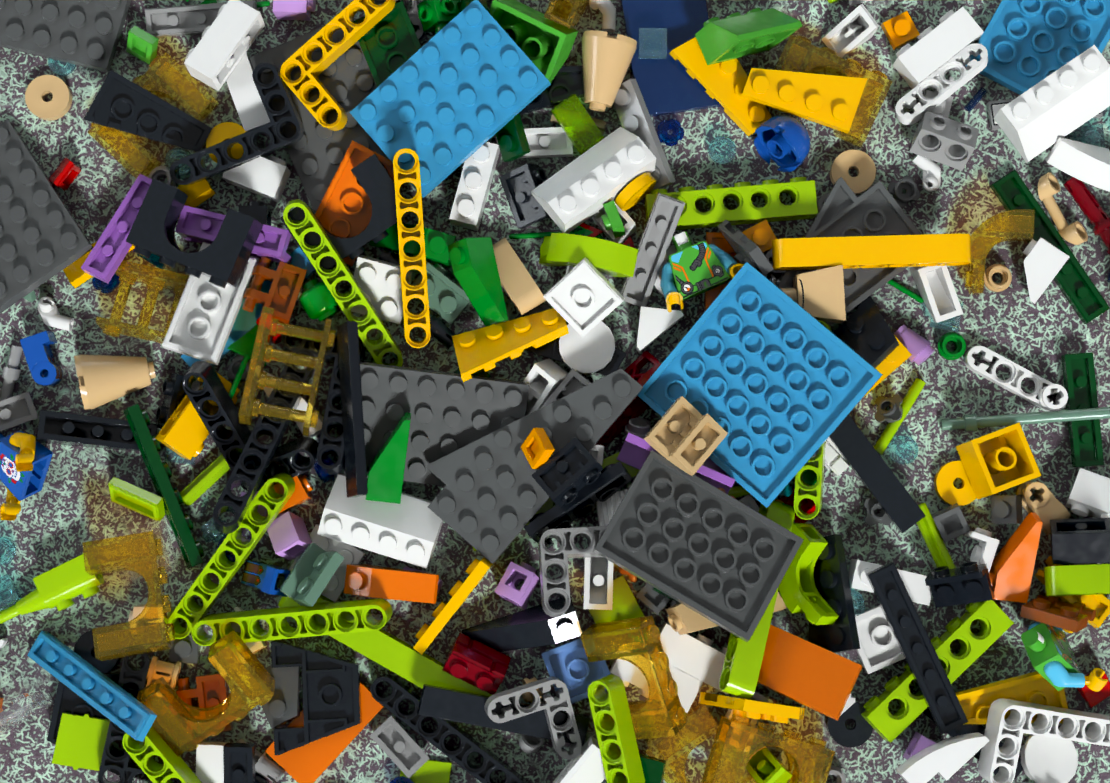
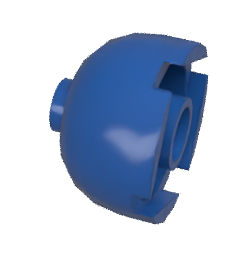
[754,115,811,173]

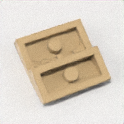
[644,396,728,476]

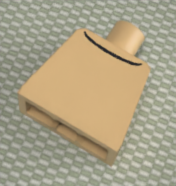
[781,265,846,323]

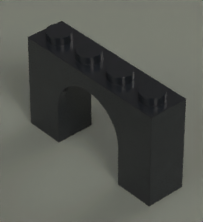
[280,154,412,273]
[126,179,263,289]

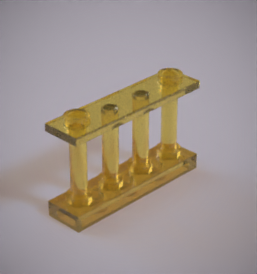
[95,260,189,343]
[238,306,336,436]

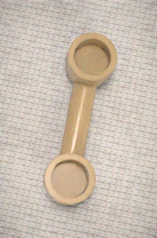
[1038,172,1088,245]

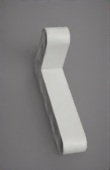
[978,698,1110,783]

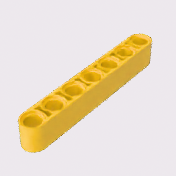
[393,148,431,348]
[772,233,971,270]

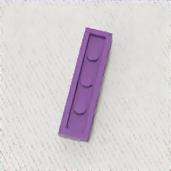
[81,174,152,284]

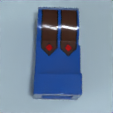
[20,331,63,387]
[241,560,291,597]

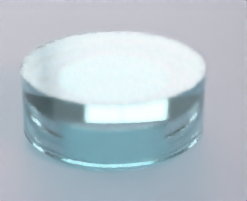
[888,436,918,464]

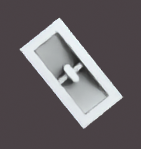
[822,4,879,61]
[635,306,684,353]

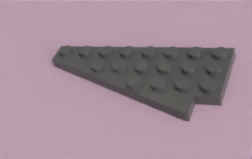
[777,177,922,326]
[426,369,644,564]

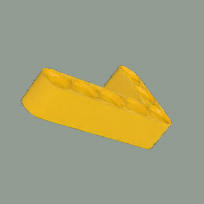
[280,0,396,131]

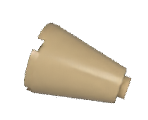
[581,30,637,112]
[74,354,156,410]

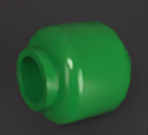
[299,278,339,322]

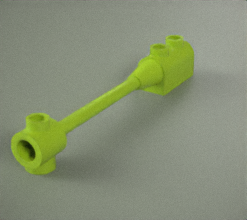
[0,553,104,624]

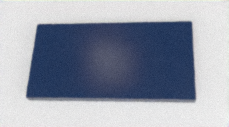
[621,0,721,117]

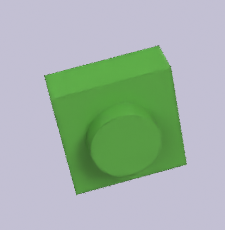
[126,26,159,65]
[601,200,626,239]

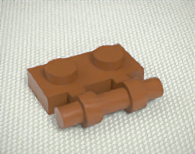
[242,257,307,324]
[1020,595,1096,632]
[176,672,233,736]

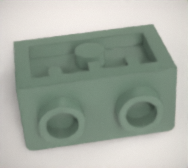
[412,262,470,326]
[280,543,344,607]

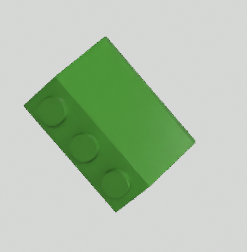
[489,0,578,83]
[695,8,802,65]

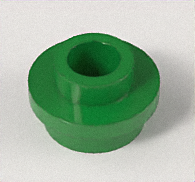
[937,332,966,360]

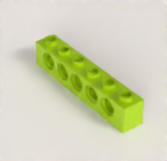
[645,177,818,230]
[861,600,1014,743]

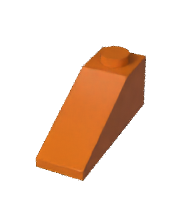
[989,512,1043,603]
[344,564,439,604]

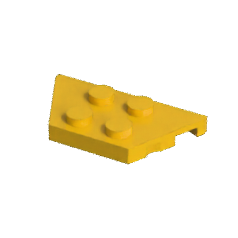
[699,692,805,724]

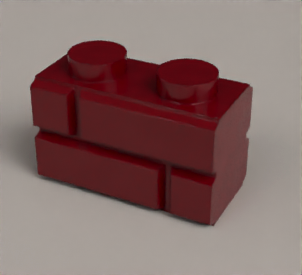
[442,633,511,695]

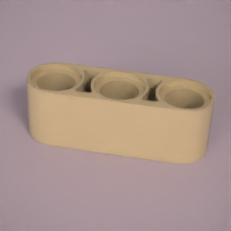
[493,237,546,315]

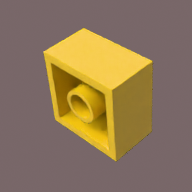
[956,423,1041,499]

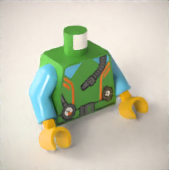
[660,231,744,312]
[1021,622,1108,692]

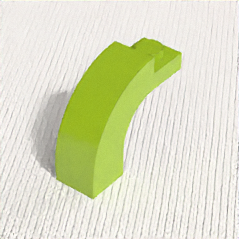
[539,233,639,277]
[779,523,839,625]

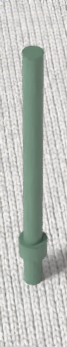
[941,407,1110,432]

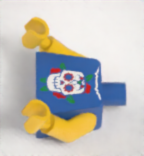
[0,431,53,521]

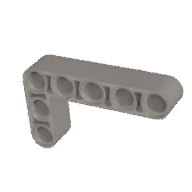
[538,526,607,617]

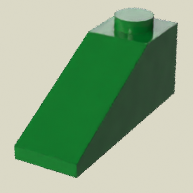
[369,224,457,268]
[447,237,508,327]
[366,412,411,504]

